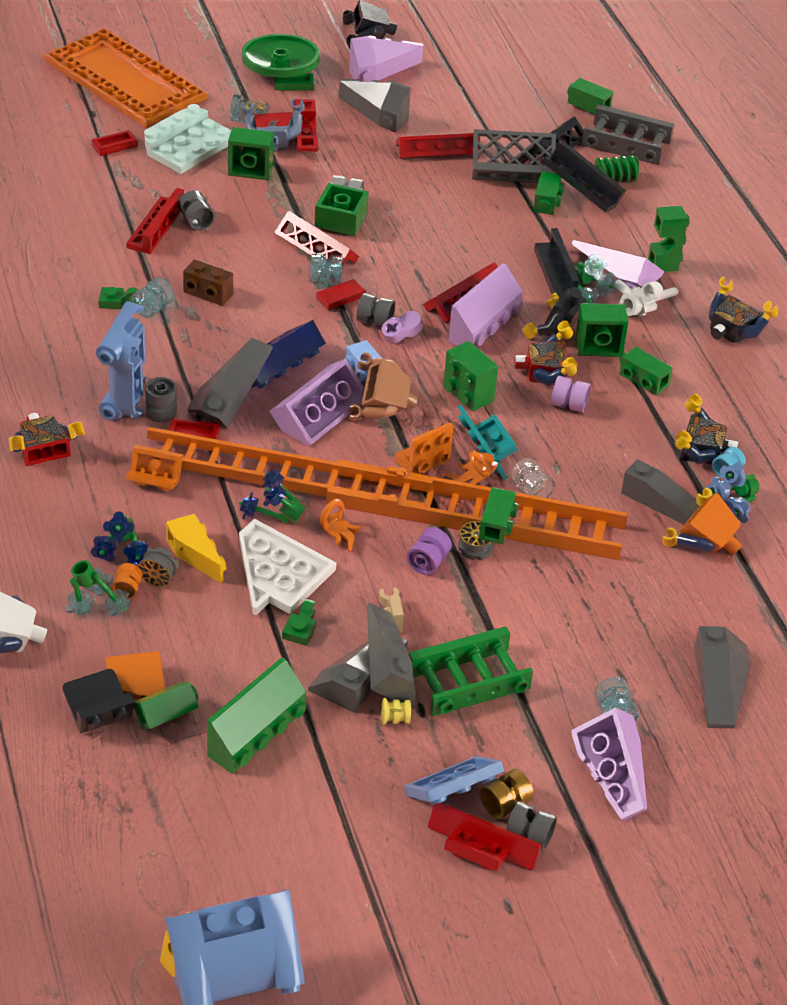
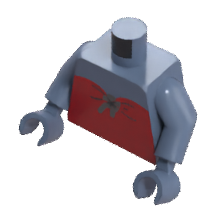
[241,98,305,152]

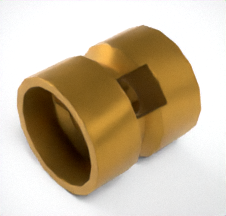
[480,768,534,820]

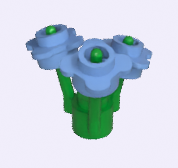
[706,462,760,523]

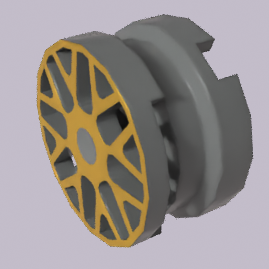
[458,521,493,560]
[138,547,179,587]

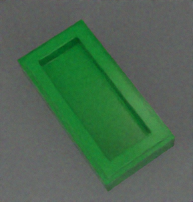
[274,73,314,90]

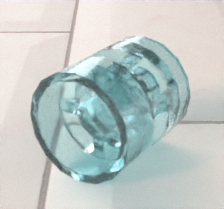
[309,254,344,285]
[132,277,175,318]
[594,677,639,721]

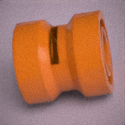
[111,563,143,600]

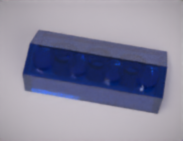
[251,320,326,389]

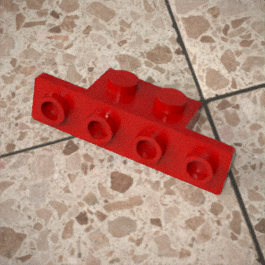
[428,803,541,871]

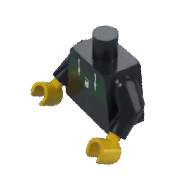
[521,288,587,340]

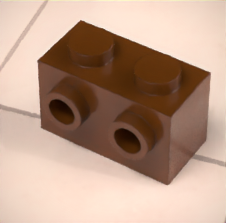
[183,259,233,306]

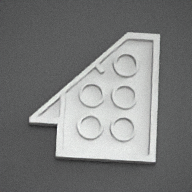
[239,519,336,615]

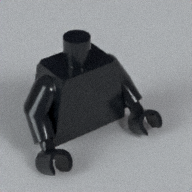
[342,0,397,49]

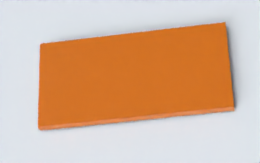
[44,28,207,128]

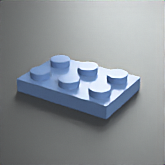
[404,756,504,804]

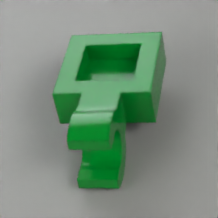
[98,287,139,309]
[282,599,316,646]

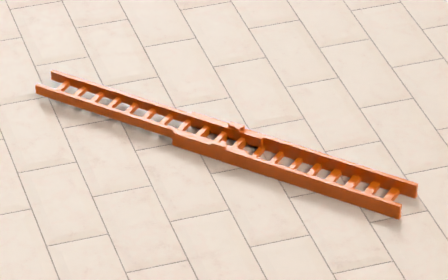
[147,427,628,560]

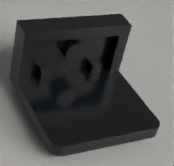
[62,669,134,734]

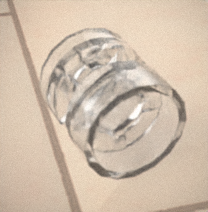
[510,458,555,498]

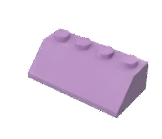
[449,263,523,347]
[270,359,365,446]

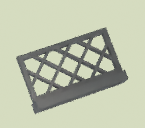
[472,129,556,183]

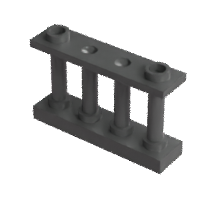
[582,104,674,165]

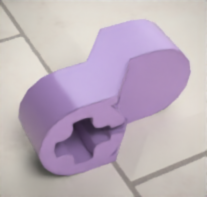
[382,311,423,344]

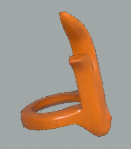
[445,450,498,485]
[319,499,361,552]

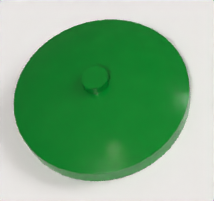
[242,34,320,77]

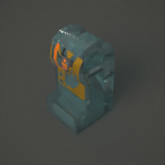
[231,94,270,122]

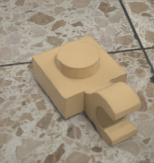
[379,588,404,633]

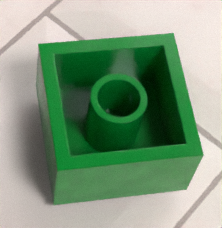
[228,127,274,181]
[314,182,369,236]
[575,303,629,357]
[443,341,498,411]

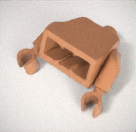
[348,352,418,422]

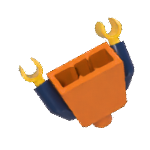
[662,488,742,555]

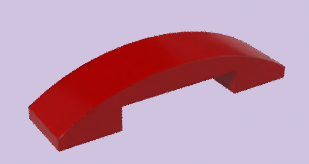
[295,99,318,152]

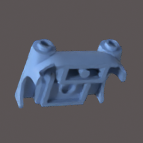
[96,301,146,421]
[164,889,305,1005]

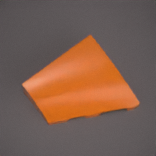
[105,651,165,699]

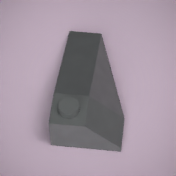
[339,79,411,132]
[367,603,417,709]

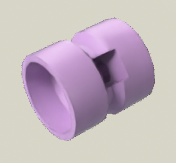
[551,376,591,413]

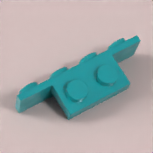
[457,404,518,480]

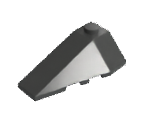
[187,338,273,429]
[621,459,700,525]
[694,626,750,728]
[308,638,408,713]

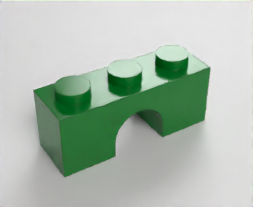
[648,205,690,272]

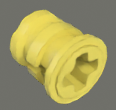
[381,698,411,725]

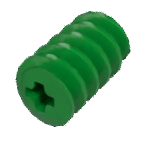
[594,155,639,183]

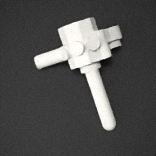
[614,279,678,317]

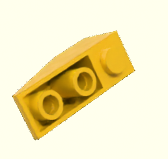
[166,514,226,583]

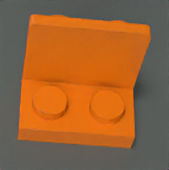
[394,422,454,474]

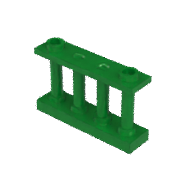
[409,626,533,717]

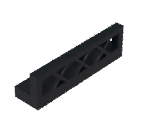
[518,116,584,166]
[542,141,626,212]
[534,228,579,297]

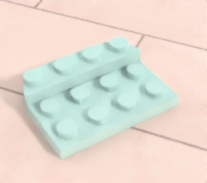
[144,104,231,174]

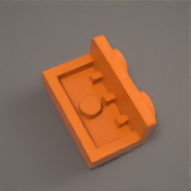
[126,445,183,491]

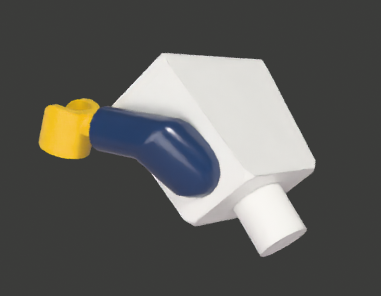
[0,592,47,653]

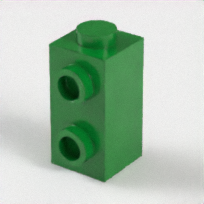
[567,78,614,115]
[533,171,565,215]
[619,347,673,395]
[479,487,519,545]
[134,682,199,729]

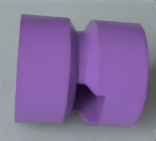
[406,527,452,575]

